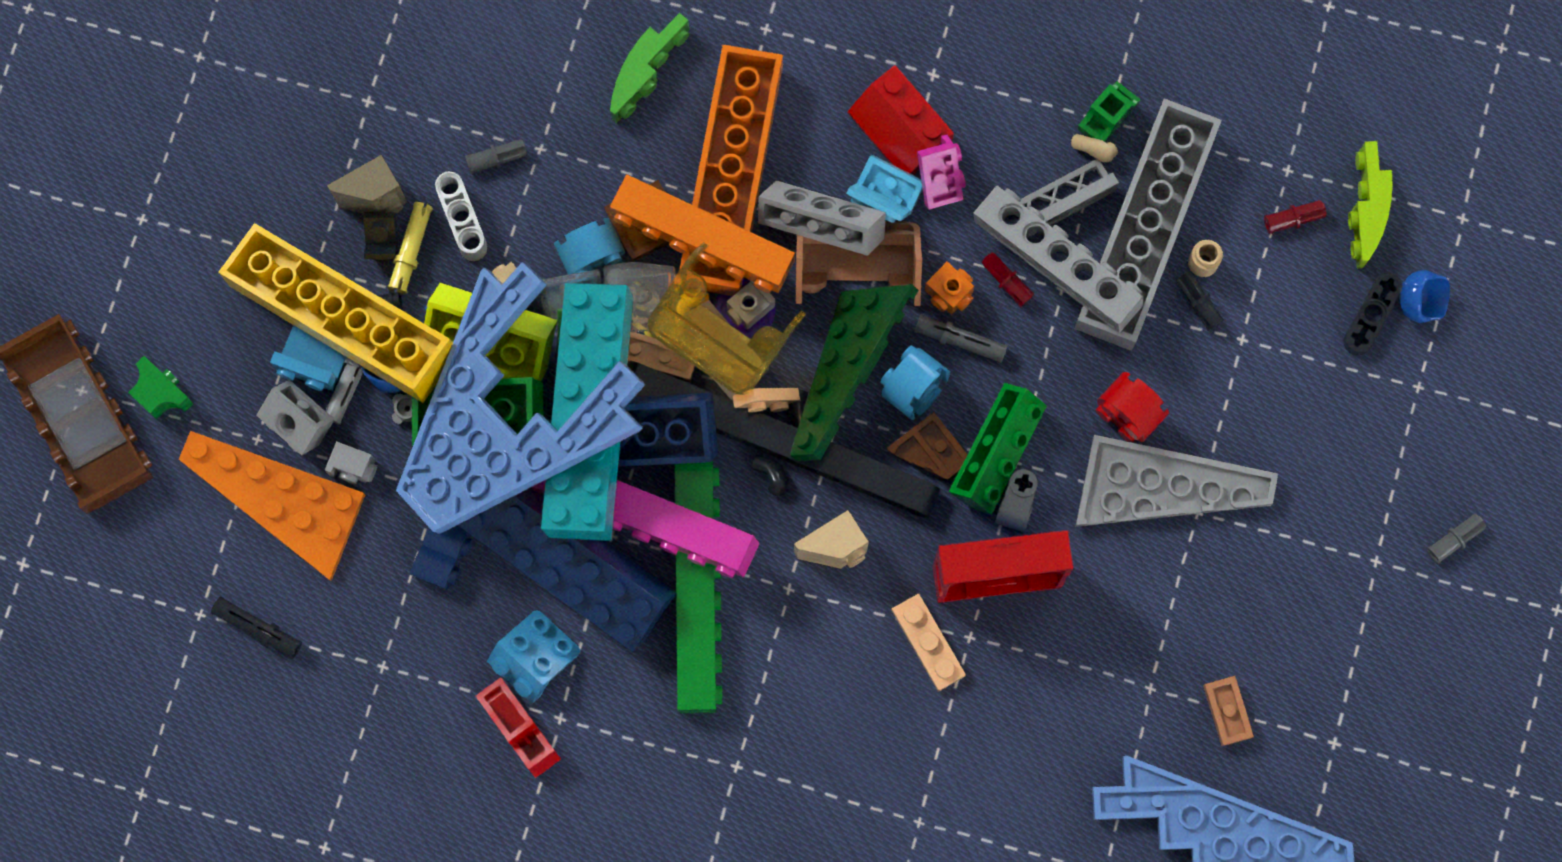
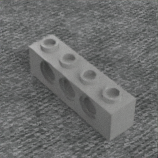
[758,180,886,256]

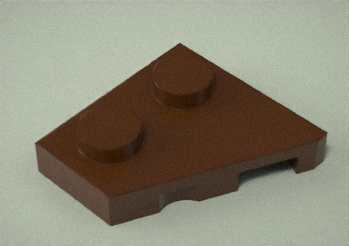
[887,412,967,481]

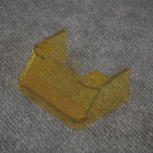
[648,242,806,395]

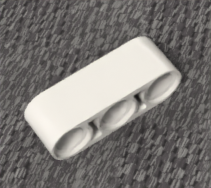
[435,171,487,261]

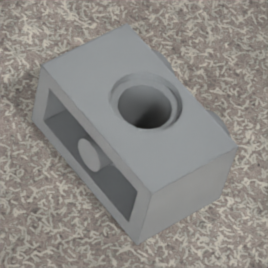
[256,380,335,455]

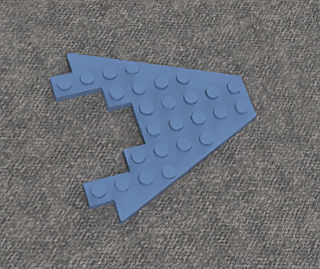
[1092,756,1354,862]

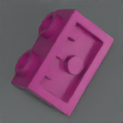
[917,135,966,210]

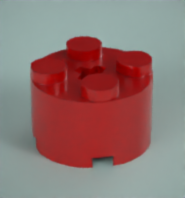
[1095,372,1169,443]

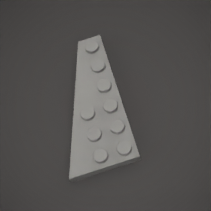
[1075,435,1278,527]

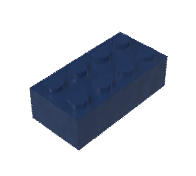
[618,393,718,466]

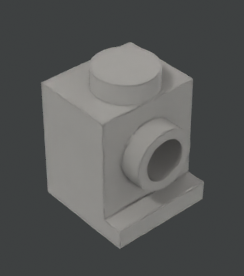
[726,280,775,330]
[325,441,377,484]

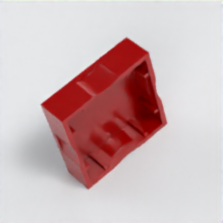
[933,530,1073,603]

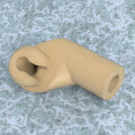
[1071,134,1118,162]

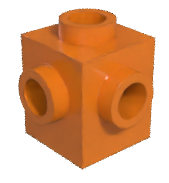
[925,261,974,315]

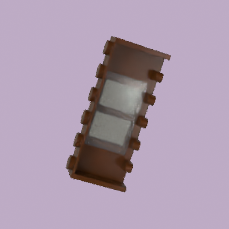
[0,314,154,514]

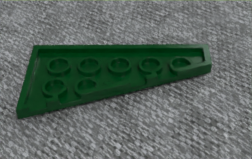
[790,284,919,461]

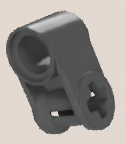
[995,469,1038,533]

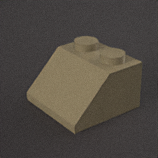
[327,155,407,214]

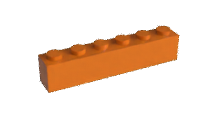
[610,174,795,293]

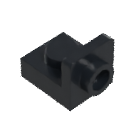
[363,212,398,262]

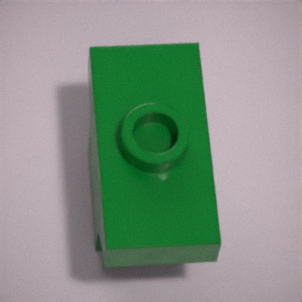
[1077,81,1140,142]
[128,356,194,419]

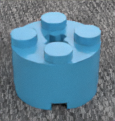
[554,218,625,283]
[880,345,950,420]

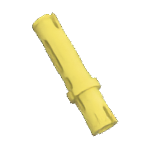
[387,202,433,294]

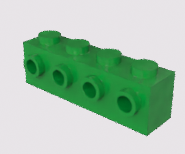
[949,383,1047,515]

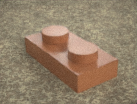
[1203,676,1254,746]

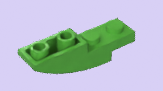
[610,13,690,124]

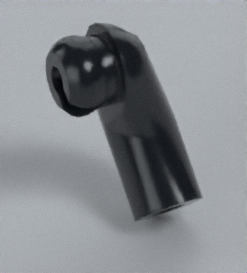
[786,389,808,428]

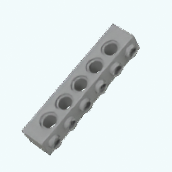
[973,186,1143,333]

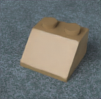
[794,510,868,569]

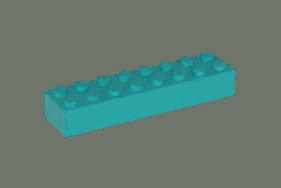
[541,283,634,540]

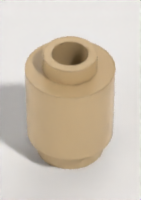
[1188,240,1223,277]

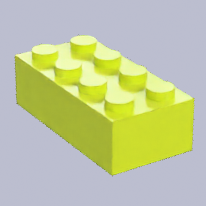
[424,283,558,381]

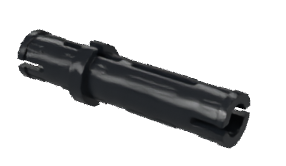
[211,597,302,659]

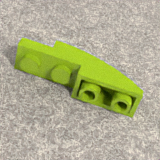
[1348,141,1392,269]

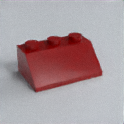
[847,65,954,175]

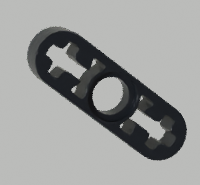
[1343,273,1402,355]

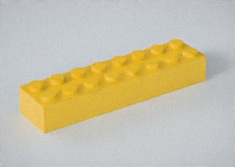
[218,223,453,403]

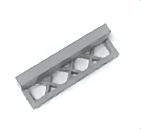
[1020,159,1119,238]

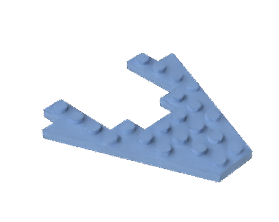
[396,262,645,534]

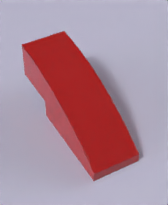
[476,677,561,778]

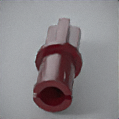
[1264,200,1327,234]
[982,252,1035,308]

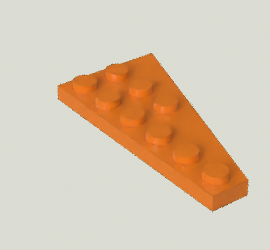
[179,431,365,581]

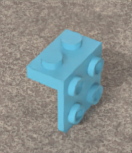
[846,155,923,223]

